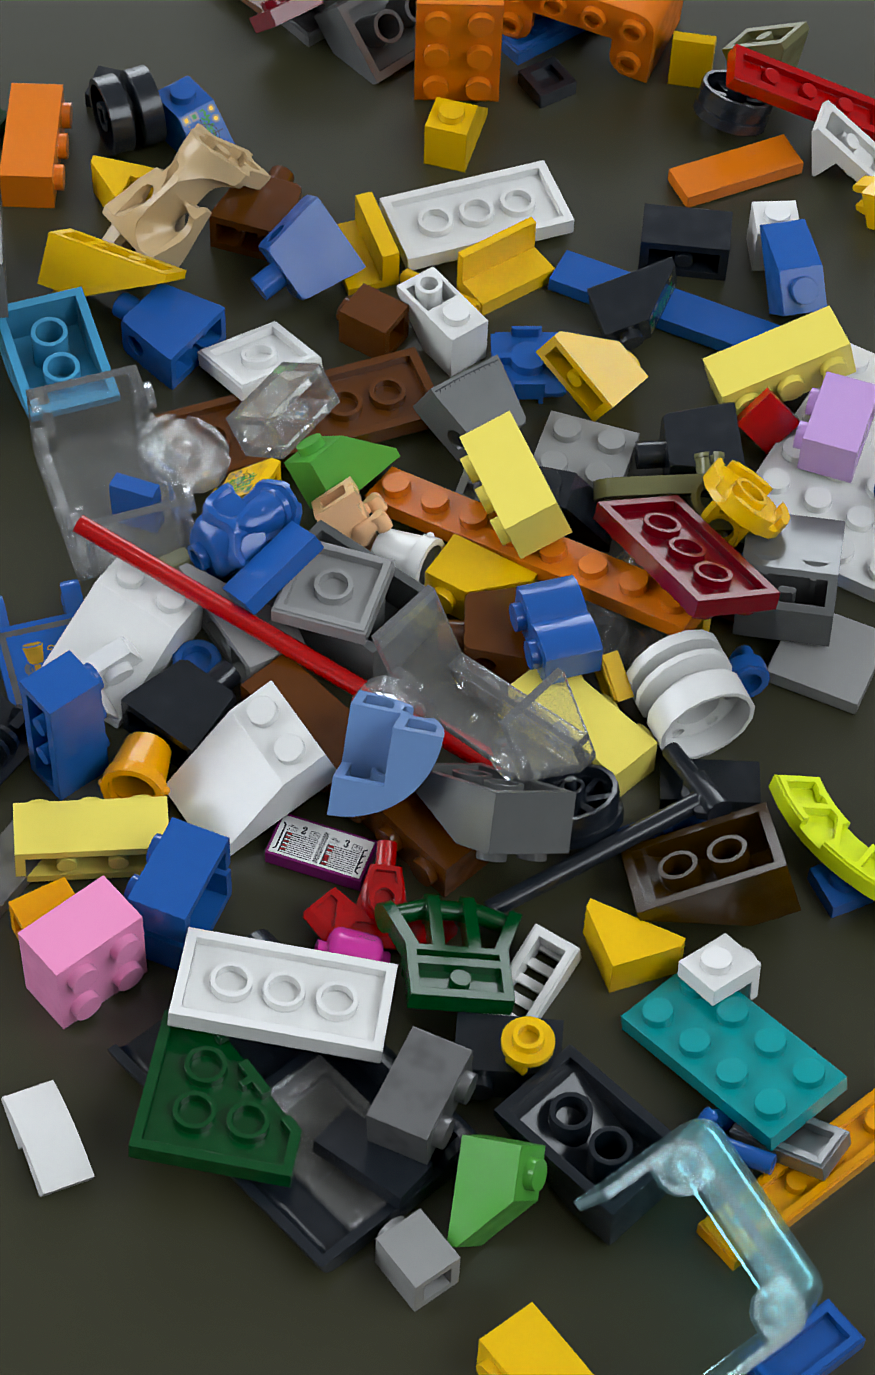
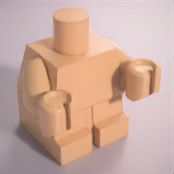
[311,476,393,551]

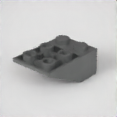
[733,514,845,647]

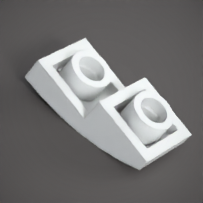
[1,1080,95,1198]

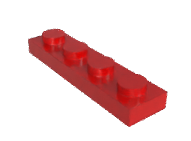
[726,44,875,141]

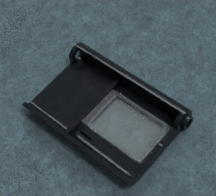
[107,929,479,1273]

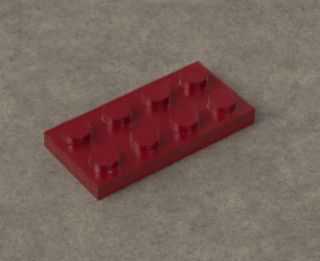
[593,495,780,620]

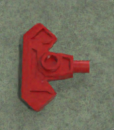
[303,840,458,950]

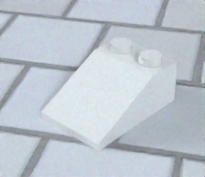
[42,558,204,729]
[167,680,337,856]

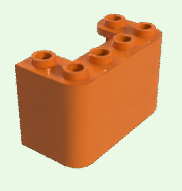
[502,0,683,83]

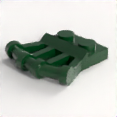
[374,893,523,1015]

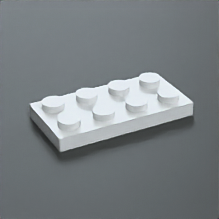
[379,160,575,270]
[167,927,398,1063]

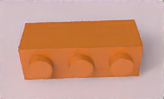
[0,83,73,208]

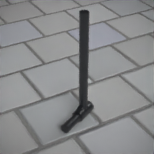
[484,742,732,913]

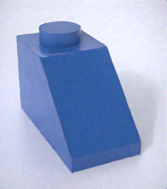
[760,219,827,316]

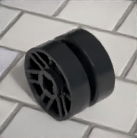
[89,65,167,156]

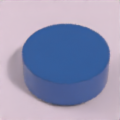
[172,640,221,673]

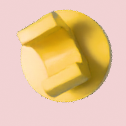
[501,1016,555,1076]

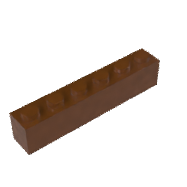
[241,654,489,898]

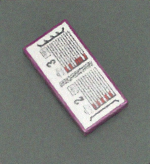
[265,814,377,891]

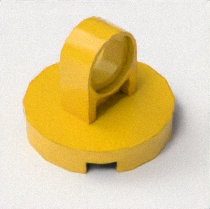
[700,458,790,548]

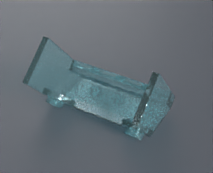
[574,1118,823,1375]

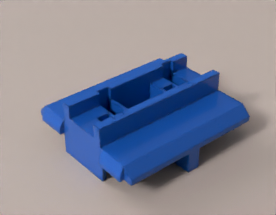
[490,326,566,404]

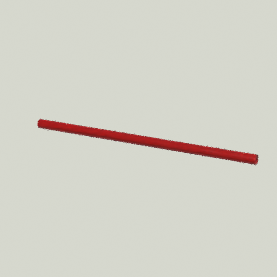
[73,515,507,770]

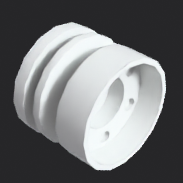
[626,629,755,759]

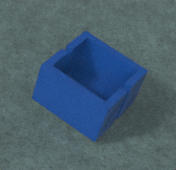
[124,817,232,970]

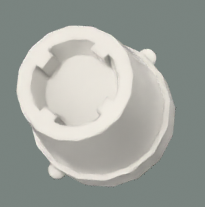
[371,529,445,585]

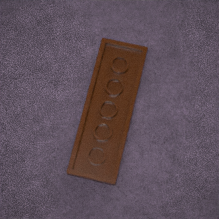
[154,347,434,495]

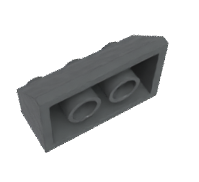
[314,0,416,85]

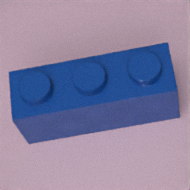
[19,650,110,800]

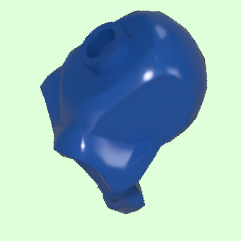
[187,479,303,581]

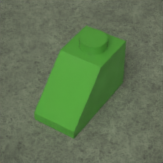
[284,433,400,509]
[447,1135,547,1247]

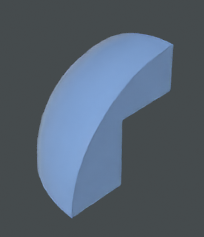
[327,690,445,817]

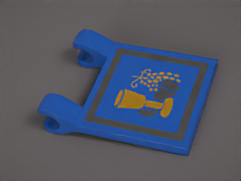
[0,579,84,705]

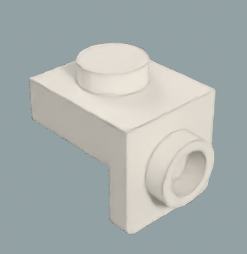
[678,933,761,1006]

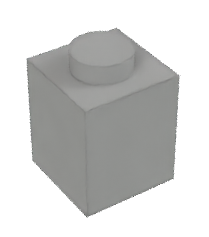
[375,1208,461,1312]

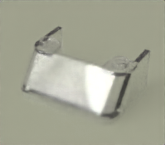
[371,585,596,782]

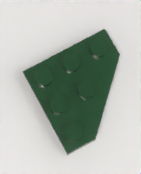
[128,1010,302,1188]

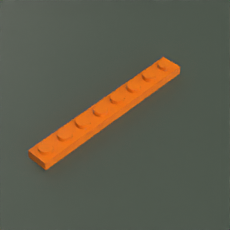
[365,466,702,635]

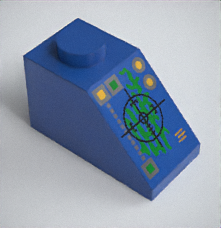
[158,75,235,152]

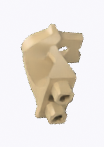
[102,123,271,267]

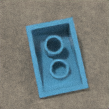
[0,286,119,419]

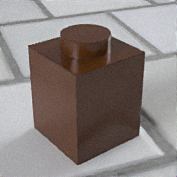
[336,283,409,358]

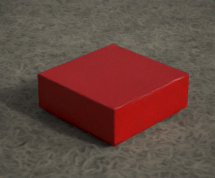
[737,387,800,454]

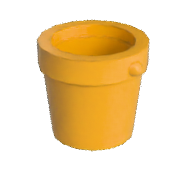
[98,732,172,799]

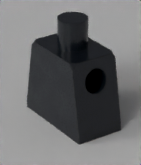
[635,402,745,498]
[121,660,241,768]

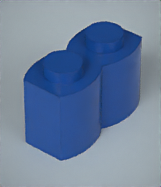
[509,575,603,683]

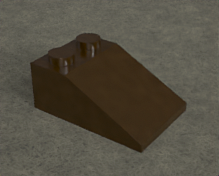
[621,802,801,926]

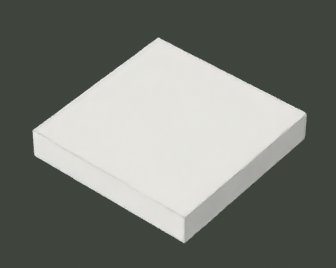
[197,321,323,403]

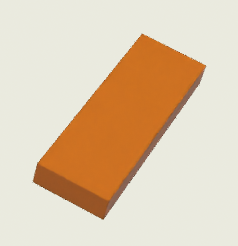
[668,134,804,208]

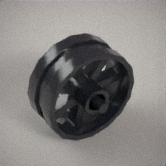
[693,70,773,136]
[537,763,624,850]

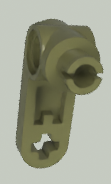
[593,451,733,538]

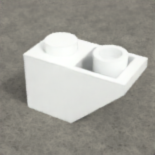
[397,266,488,377]

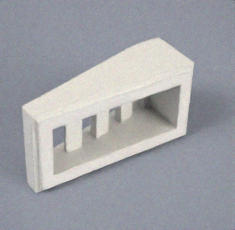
[483,923,582,1018]

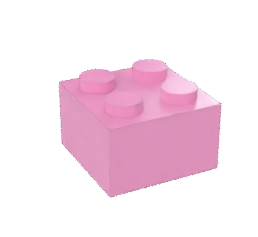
[18,875,147,1029]

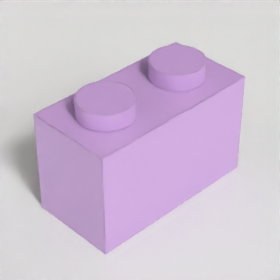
[793,371,875,483]

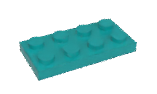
[621,972,847,1151]

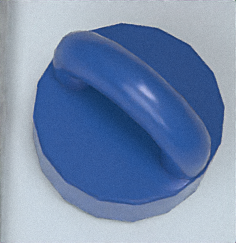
[728,645,770,698]

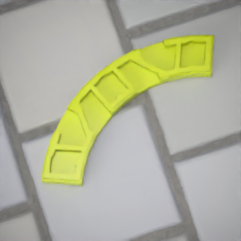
[768,774,875,901]

